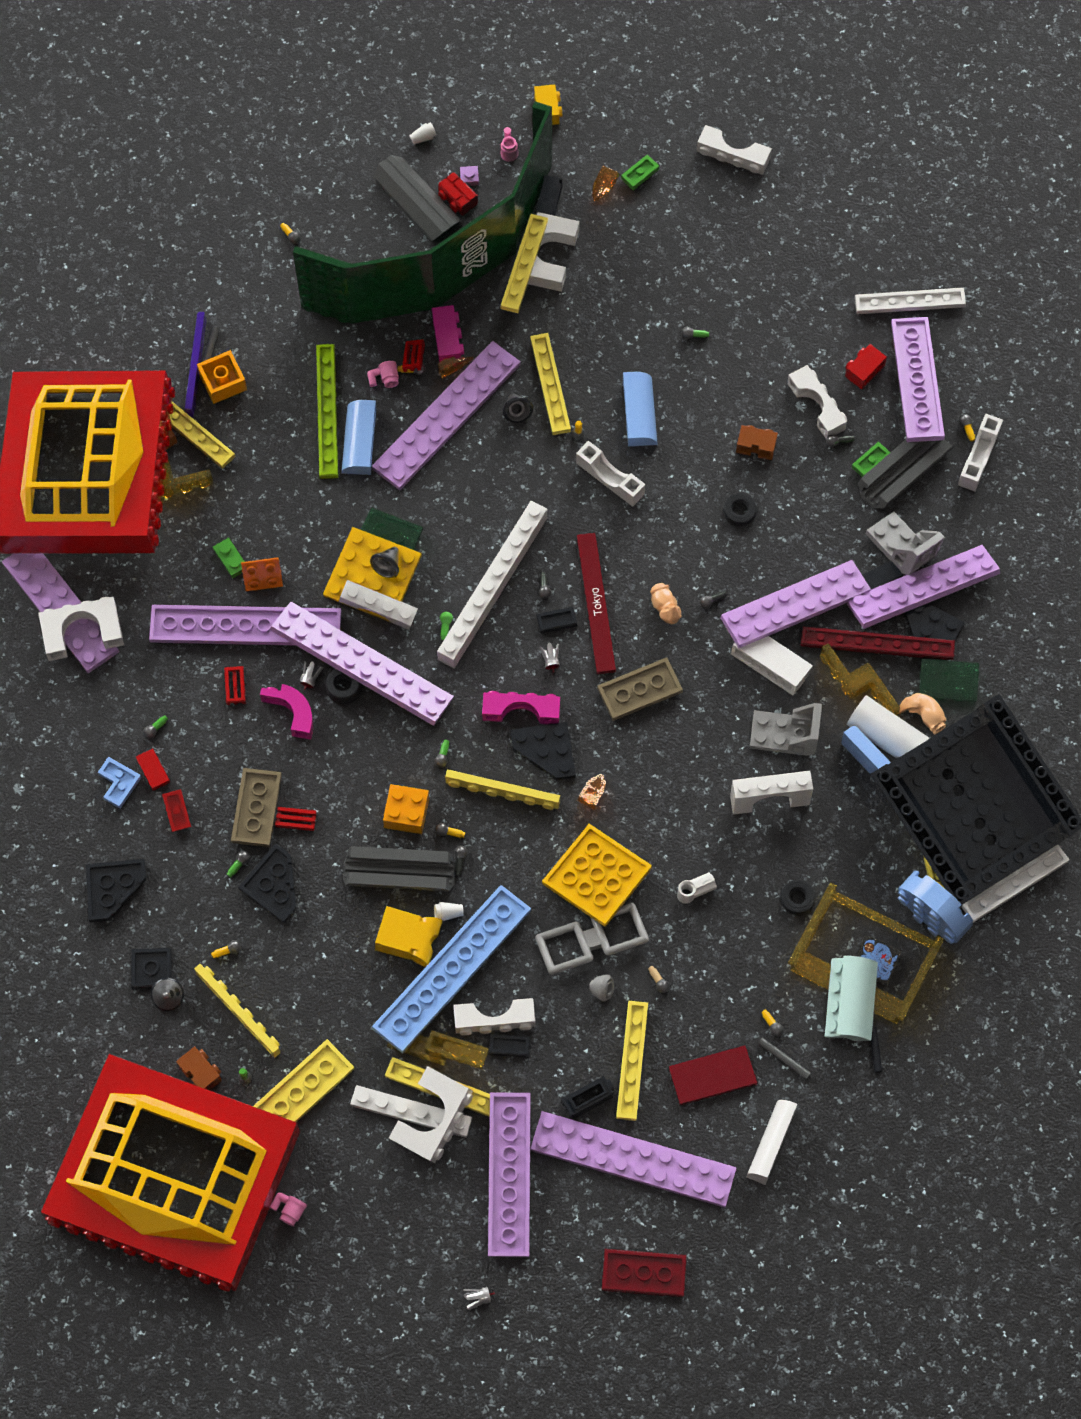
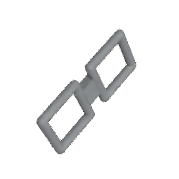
[535,903,649,975]

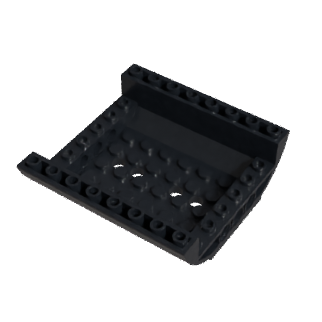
[871,694,1081,905]

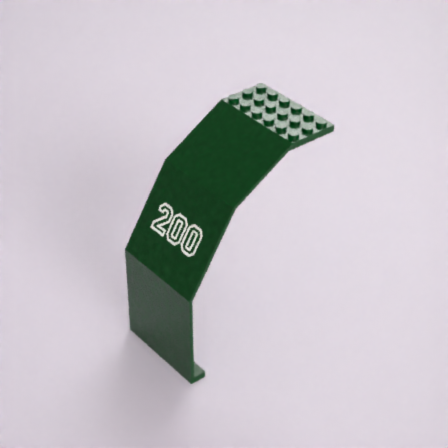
[293,101,552,324]

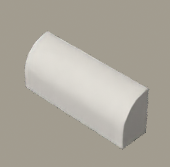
[731,636,813,695]
[847,695,929,759]
[747,1100,797,1185]

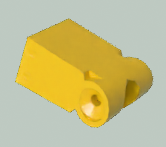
[375,906,443,967]

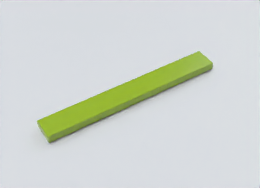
[316,344,338,479]

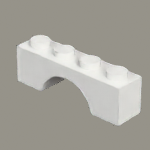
[697,125,772,175]
[787,365,847,439]
[958,414,1003,491]
[576,441,645,507]
[339,580,418,630]
[454,998,535,1036]

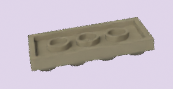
[597,657,683,721]
[231,768,282,847]

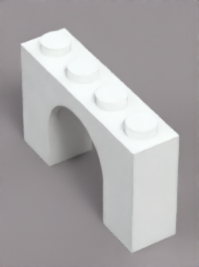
[528,212,579,292]
[39,597,124,661]
[730,771,813,814]
[389,1066,473,1163]

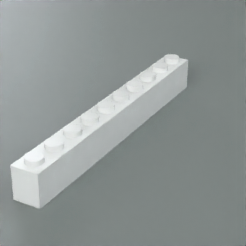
[437,501,547,668]

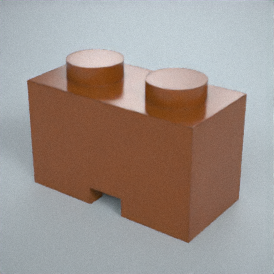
[736,425,778,460]
[176,1046,222,1091]

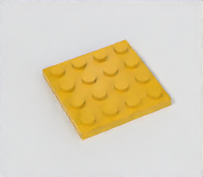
[323,527,422,622]
[542,824,652,927]

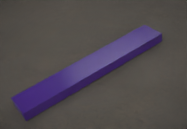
[184,312,206,418]

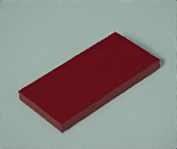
[668,1045,757,1106]
[602,1249,687,1298]

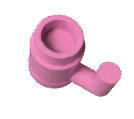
[501,127,518,162]
[367,361,399,388]
[269,1193,307,1227]

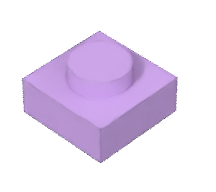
[460,166,479,186]

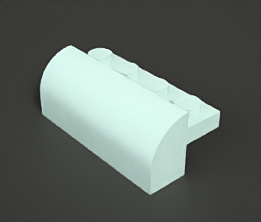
[825,956,878,1041]

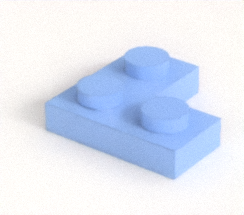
[98,757,142,809]

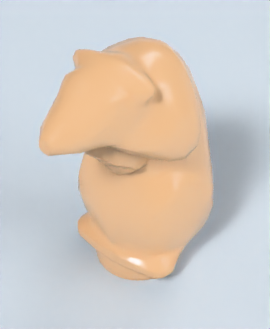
[650,583,682,624]
[897,693,946,735]

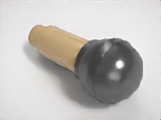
[648,966,670,993]

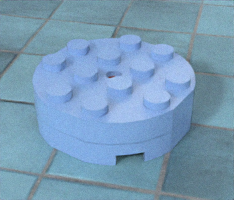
[898,871,973,944]

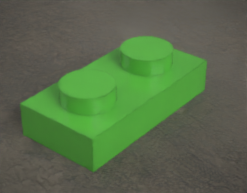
[621,155,659,190]
[852,442,890,477]
[213,538,245,579]

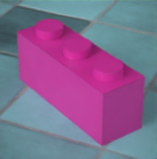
[432,305,464,365]

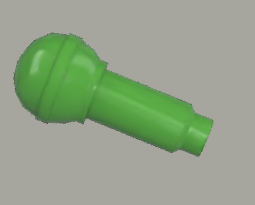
[440,612,453,640]

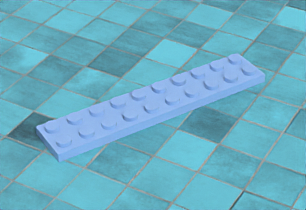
[372,885,531,1054]

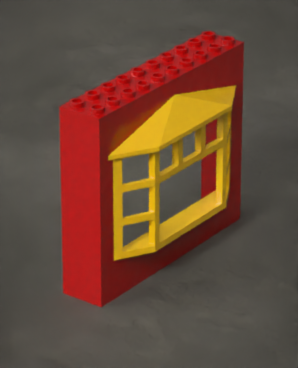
[0,371,175,554]
[41,1054,300,1292]

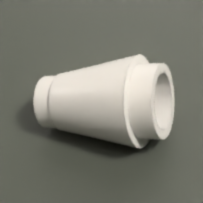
[409,122,437,145]
[434,902,463,921]

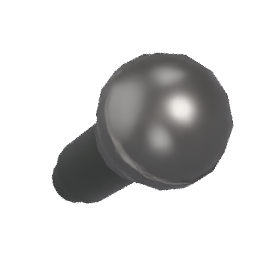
[826,435,854,448]
[538,572,551,599]
[700,591,727,609]
[454,846,468,876]

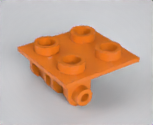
[241,557,283,591]

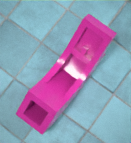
[260,684,313,740]

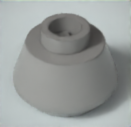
[589,974,614,1002]

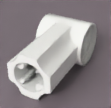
[677,872,717,904]

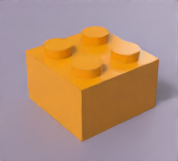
[197,350,247,404]
[383,784,429,834]

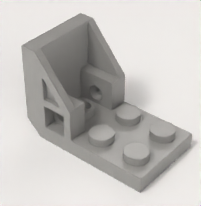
[865,512,945,575]
[749,703,822,756]

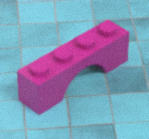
[482,691,560,724]

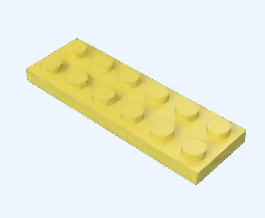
[253,1039,355,1122]

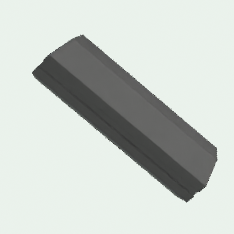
[374,155,461,242]
[858,439,954,508]
[343,846,455,891]

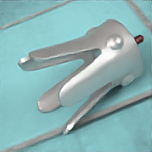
[539,643,560,672]
[299,662,323,690]
[463,1287,495,1310]

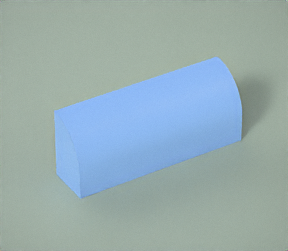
[623,372,658,447]
[341,400,377,475]
[841,726,891,776]

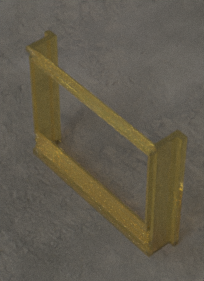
[788,882,944,1024]

